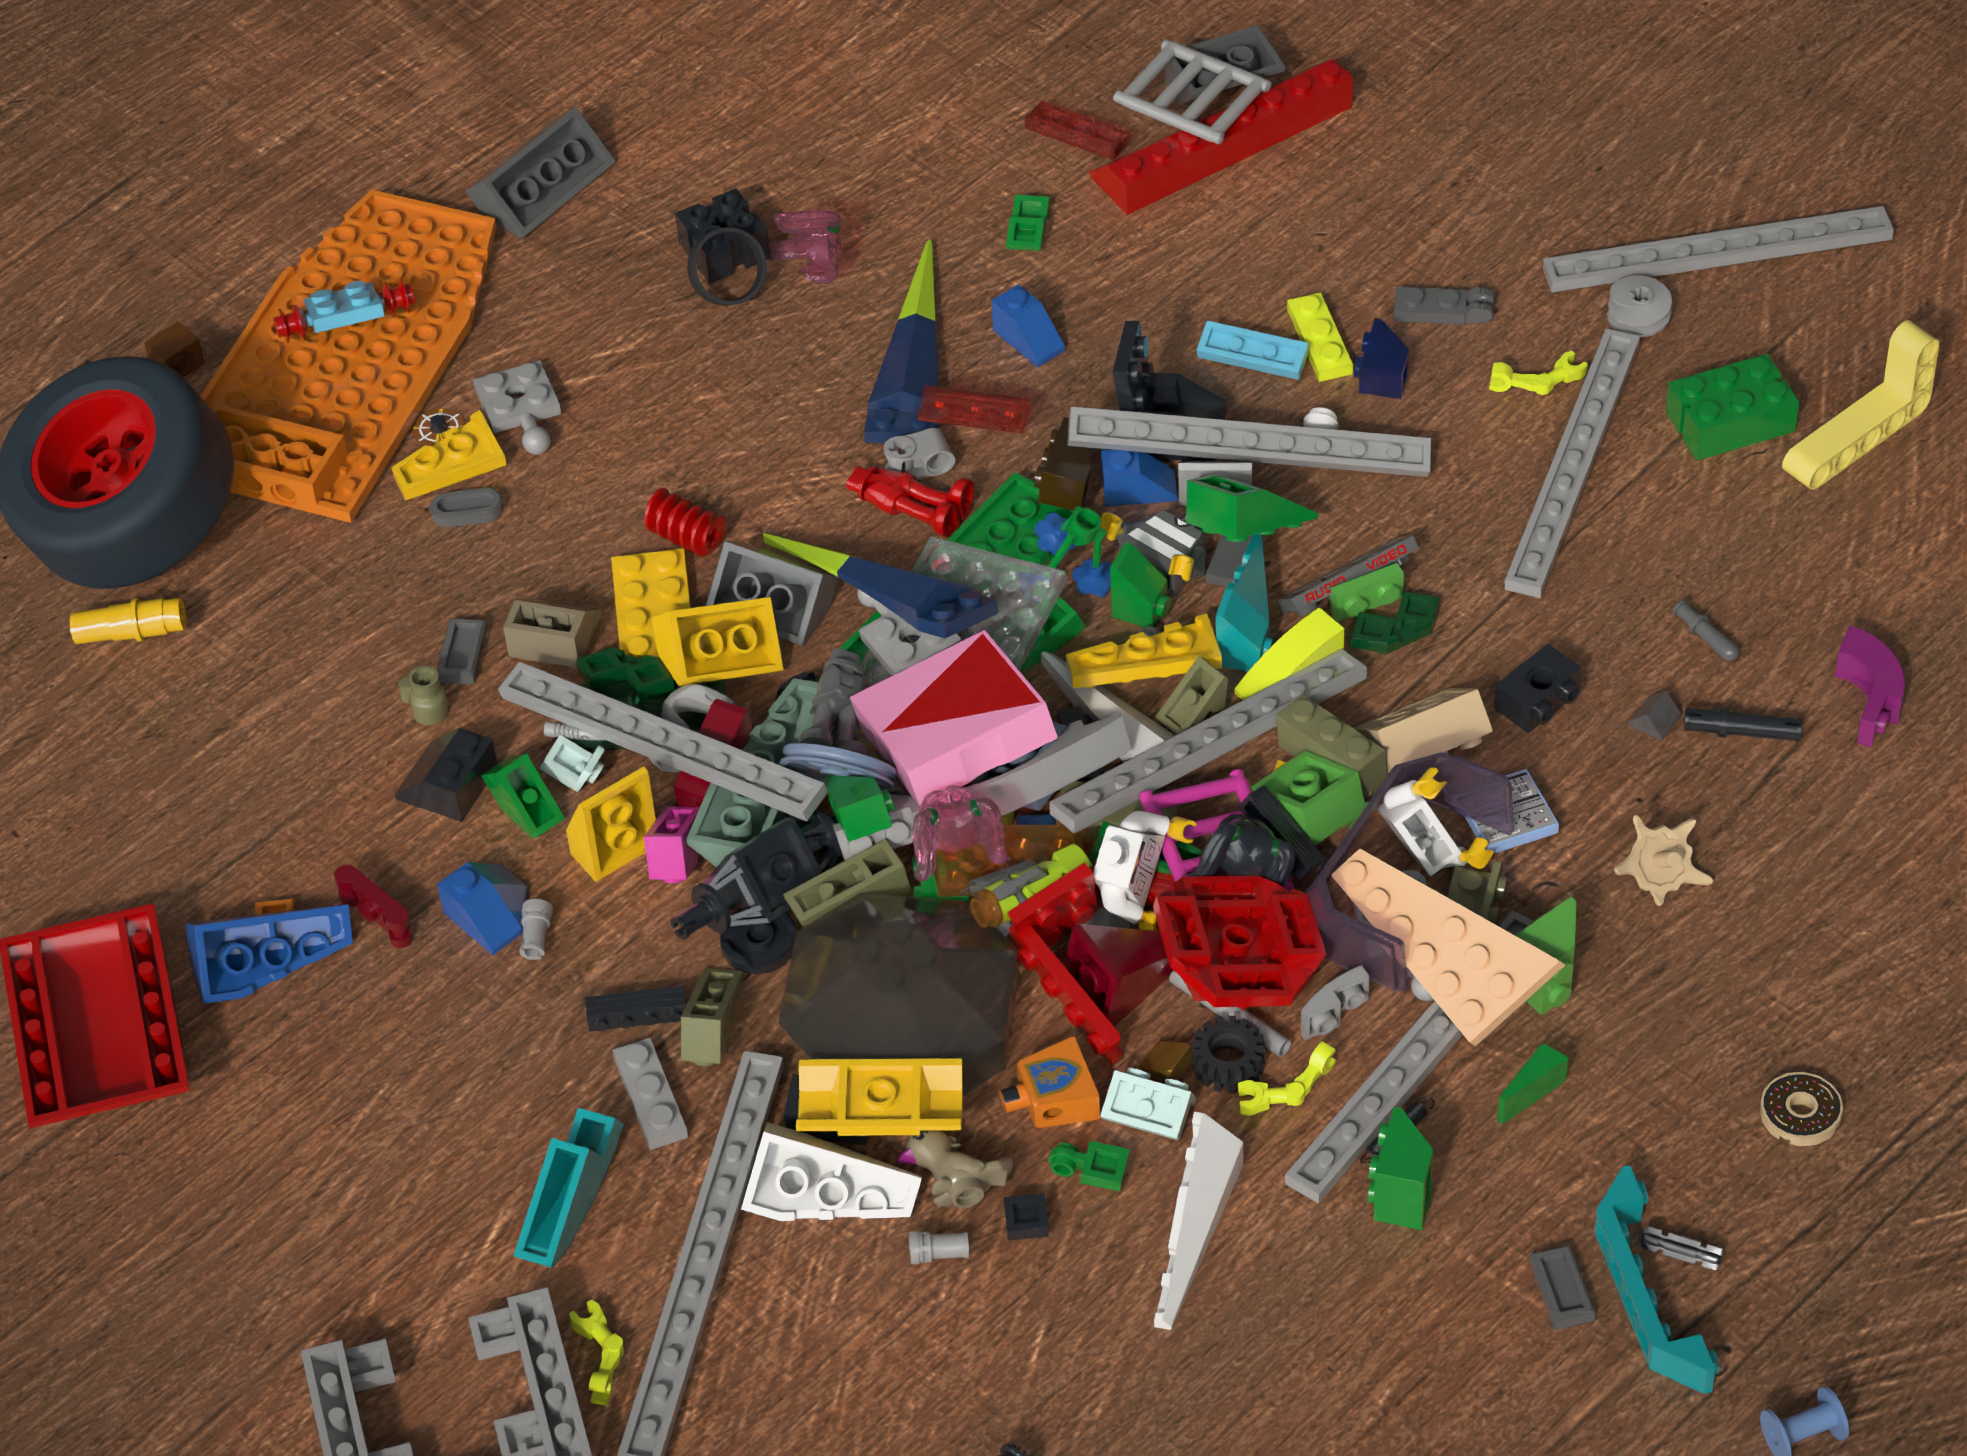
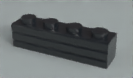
[1238,785,1326,881]
[585,986,687,1032]

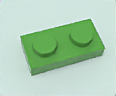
[1330,563,1404,622]

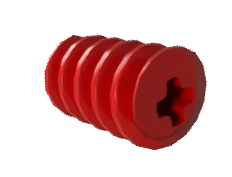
[644,488,727,557]

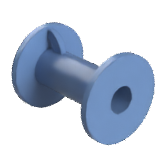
[1760,1386,1849,1456]

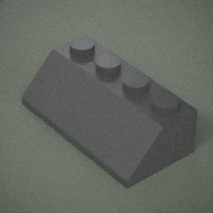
[465,107,616,238]

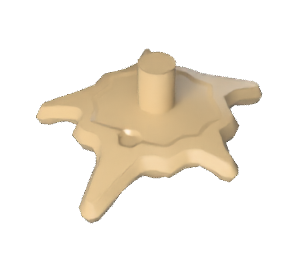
[1614,815,1713,906]

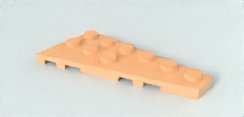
[1331,849,1565,1046]

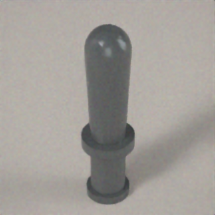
[1672,600,1739,661]

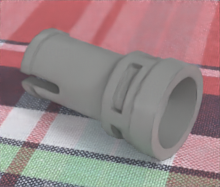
[520,899,553,960]
[909,1231,969,1265]

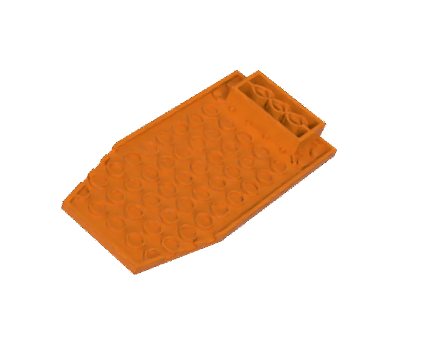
[200,189,497,523]

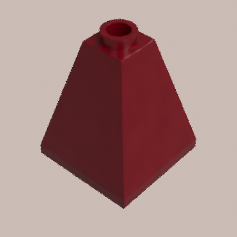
[1064,924,1173,1027]

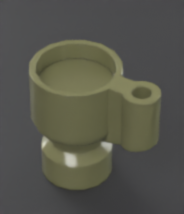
[398,666,449,725]

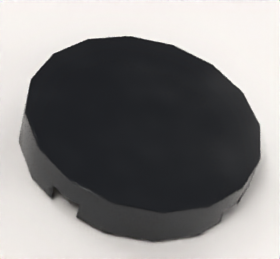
[720,911,798,974]

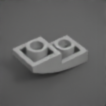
[1301,965,1369,1040]

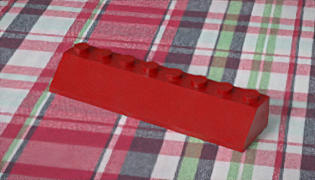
[1089,59,1353,215]

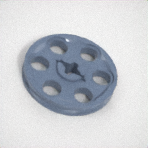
[780,743,897,792]

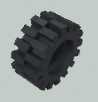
[1192,1016,1265,1093]

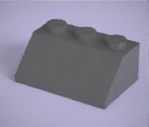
[1165,25,1285,104]
[706,541,839,646]

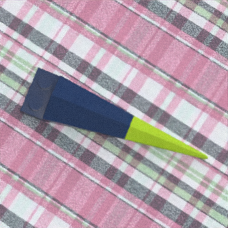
[864,239,940,443]
[763,533,999,638]

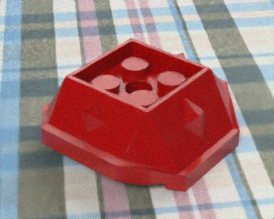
[1153,876,1326,1010]

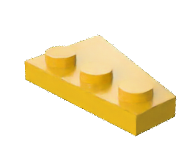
[391,410,506,501]

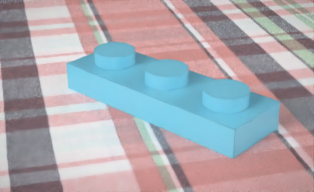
[1196,321,1310,380]

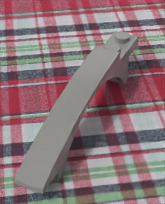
[833,713,1132,861]

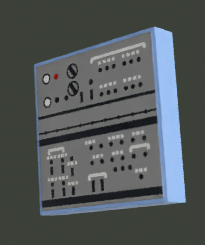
[1455,769,1559,854]

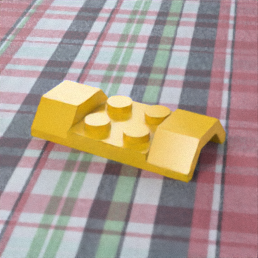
[796,1059,963,1136]

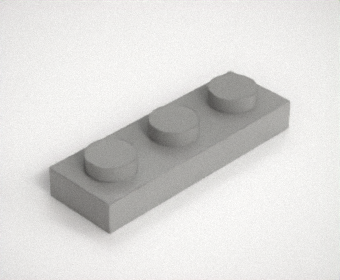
[612,1038,688,1150]

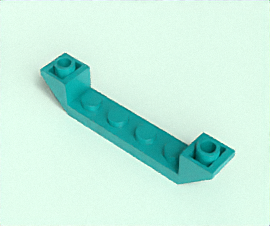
[1594,1165,1719,1394]

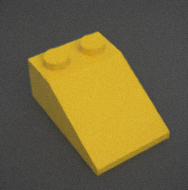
[566,767,656,882]

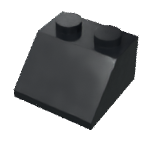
[394,728,498,822]

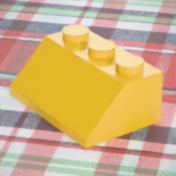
[652,597,784,686]

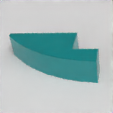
[513,1108,624,1268]

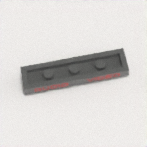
[1277,535,1419,616]

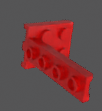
[1007,862,1122,1065]

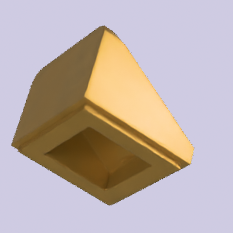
[1137,1041,1192,1084]

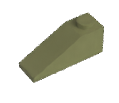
[783,839,912,926]
[681,968,743,1066]

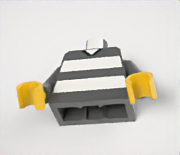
[1100,511,1207,596]

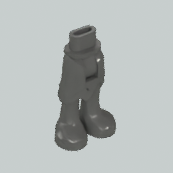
[798,648,868,756]

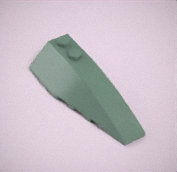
[686,678,818,867]

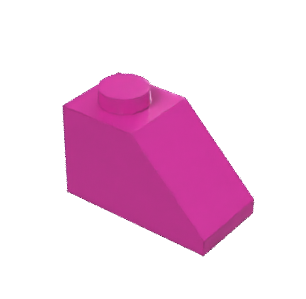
[644,807,700,884]

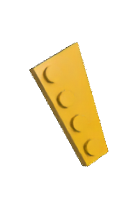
[1066,613,1222,688]

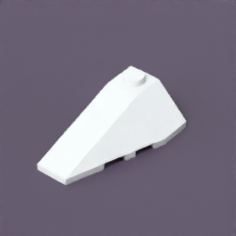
[741,1122,922,1221]

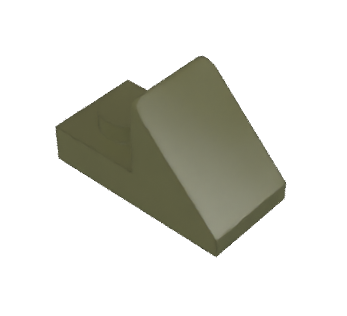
[1155,656,1228,735]

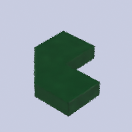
[1351,591,1440,654]
[576,647,675,701]

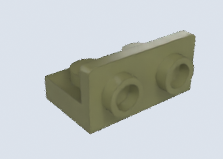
[1447,861,1508,925]

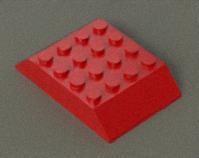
[0,903,191,1129]

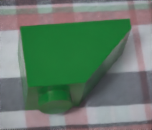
[1110,542,1171,627]
[481,753,565,839]
[822,775,895,842]

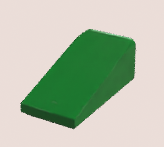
[1497,1043,1568,1124]

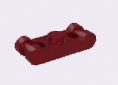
[334,864,413,948]

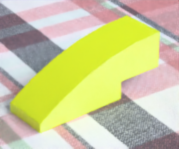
[1234,608,1344,700]

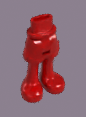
[846,466,975,538]

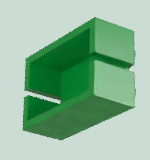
[1666,353,1799,461]

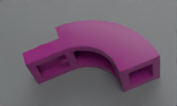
[1835,626,1905,748]

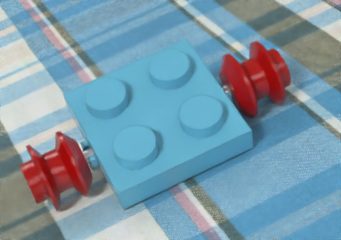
[273,279,415,343]

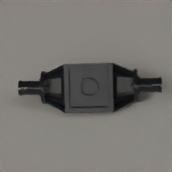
[670,810,842,940]

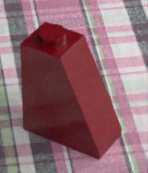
[673,698,752,808]

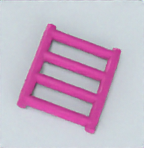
[1139,769,1295,891]

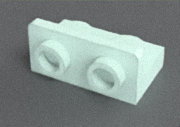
[1100,1068,1197,1141]

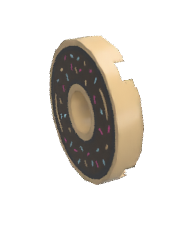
[1759,1072,1843,1146]

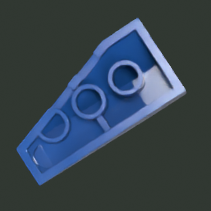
[185,904,353,1004]

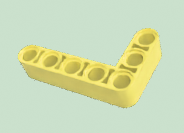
[1782,320,1939,490]

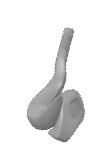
[544,684,735,772]

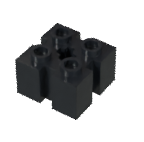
[675,188,771,284]

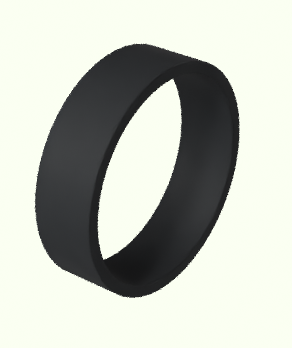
[687,228,767,306]

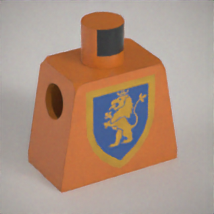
[999,1036,1100,1128]

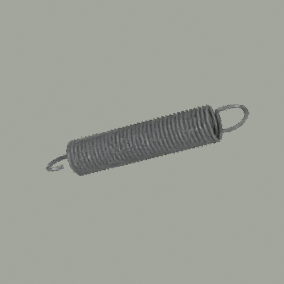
[960,860,1037,897]

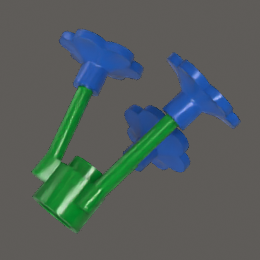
[1015,506,1112,606]

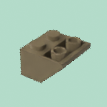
[503,598,602,668]

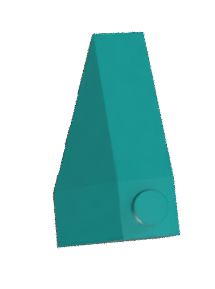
[1216,534,1275,672]

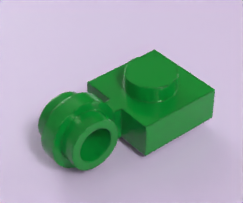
[1048,1141,1130,1192]

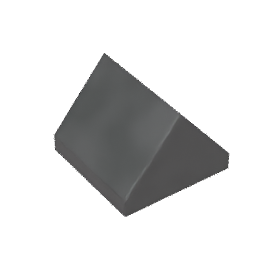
[1628,691,1681,741]

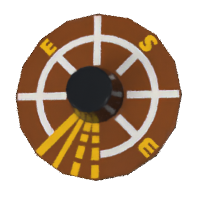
[412,408,465,446]

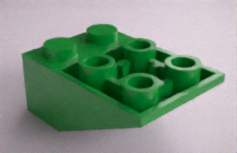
[1186,474,1318,542]

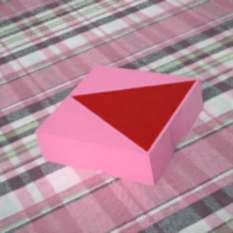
[850,630,1058,807]

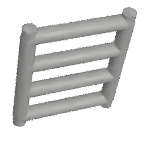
[1113,39,1272,145]

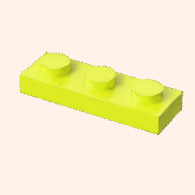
[1287,293,1353,382]

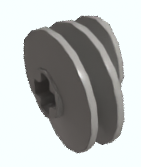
[1607,275,1672,338]

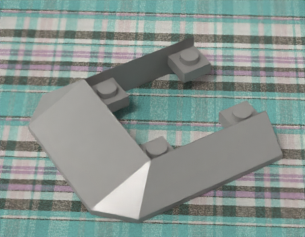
[301,1287,592,1456]

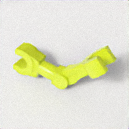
[1489,351,1588,395]
[1238,1041,1336,1116]
[569,1300,624,1406]

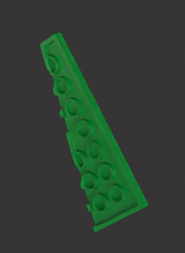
[840,472,1101,677]

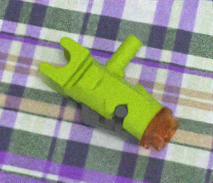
[970,844,1093,928]

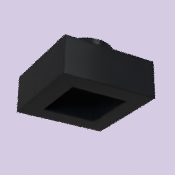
[1004,1193,1049,1241]

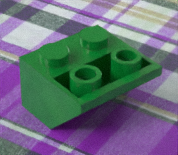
[1368,1107,1433,1230]

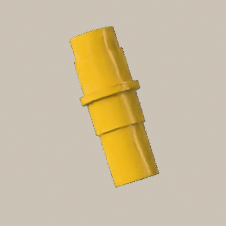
[70,598,187,644]

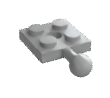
[472,360,561,455]
[857,589,962,676]

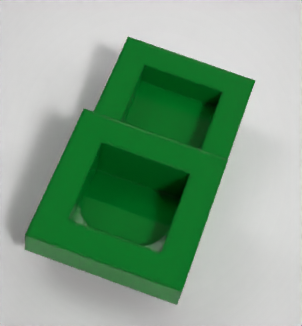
[1006,195,1050,251]

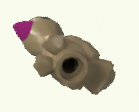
[898,1130,1013,1208]

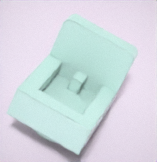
[539,735,605,792]

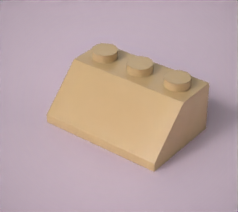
[1354,688,1493,778]

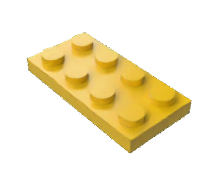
[611,548,691,671]

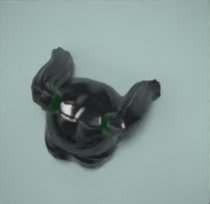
[1187,814,1296,887]

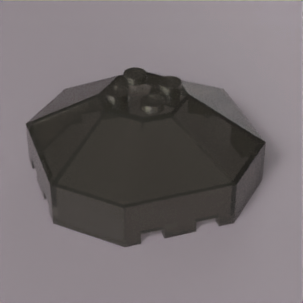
[779,893,1020,1096]

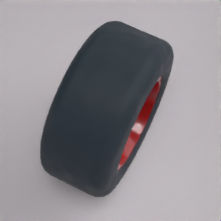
[0,356,234,589]

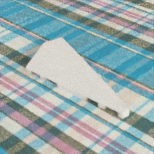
[1041,651,1176,763]
[1154,1112,1243,1330]

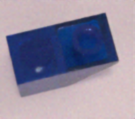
[1354,318,1409,400]

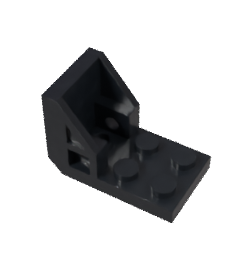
[1112,321,1227,461]

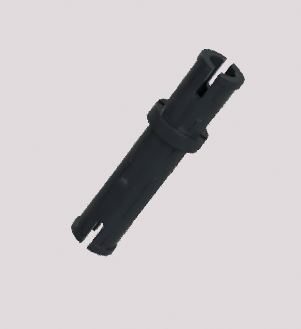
[1683,707,1802,742]

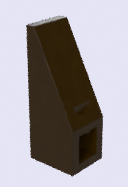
[1034,417,1092,511]

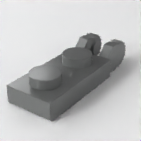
[1394,286,1495,325]

